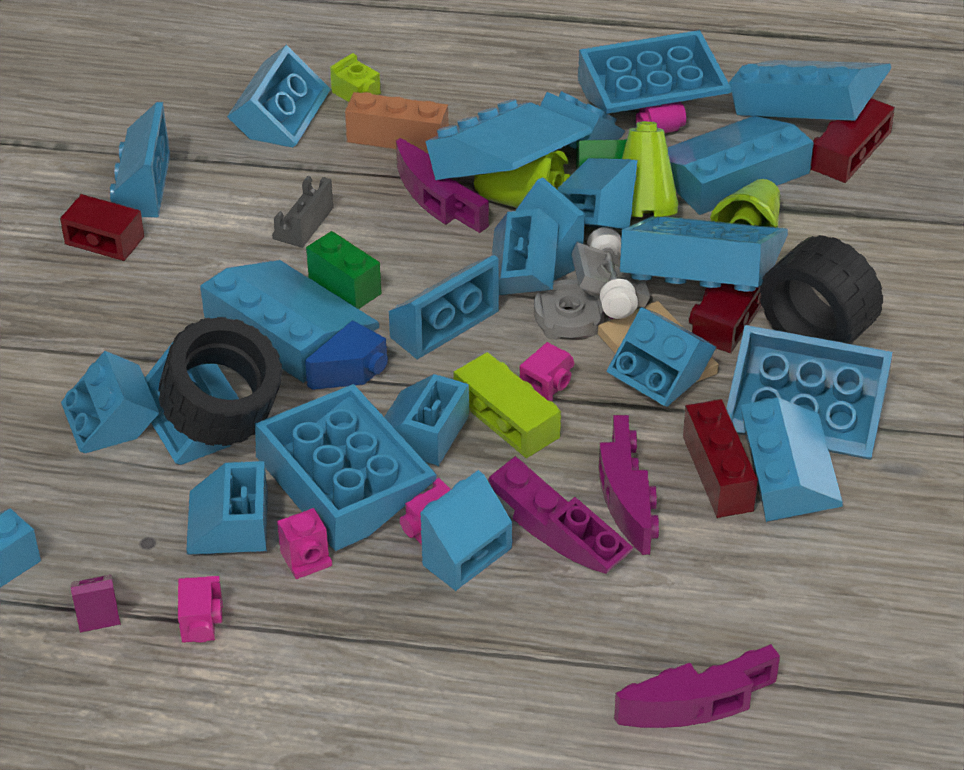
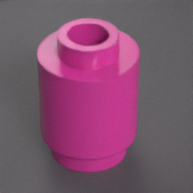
[636,102,686,134]

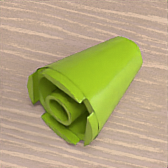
[622,121,679,217]
[474,150,571,208]
[710,179,781,228]

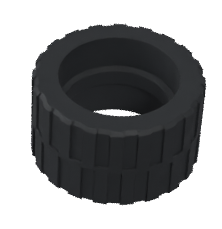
[760,235,884,344]
[158,317,283,446]

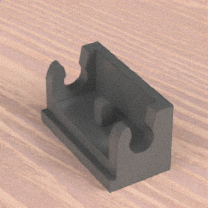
[272,176,334,248]

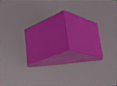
[70,574,121,633]

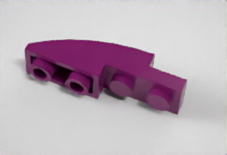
[396,138,489,233]
[598,415,659,555]
[488,456,633,574]
[614,644,780,728]

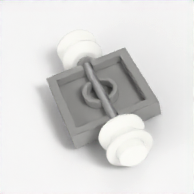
[572,227,650,319]

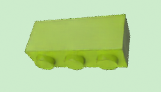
[453,352,561,459]

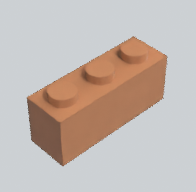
[345,92,449,153]

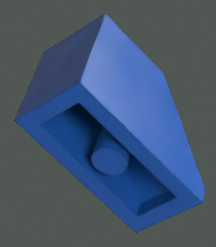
[305,320,388,390]

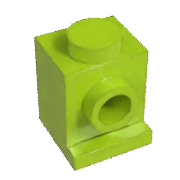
[330,53,381,102]

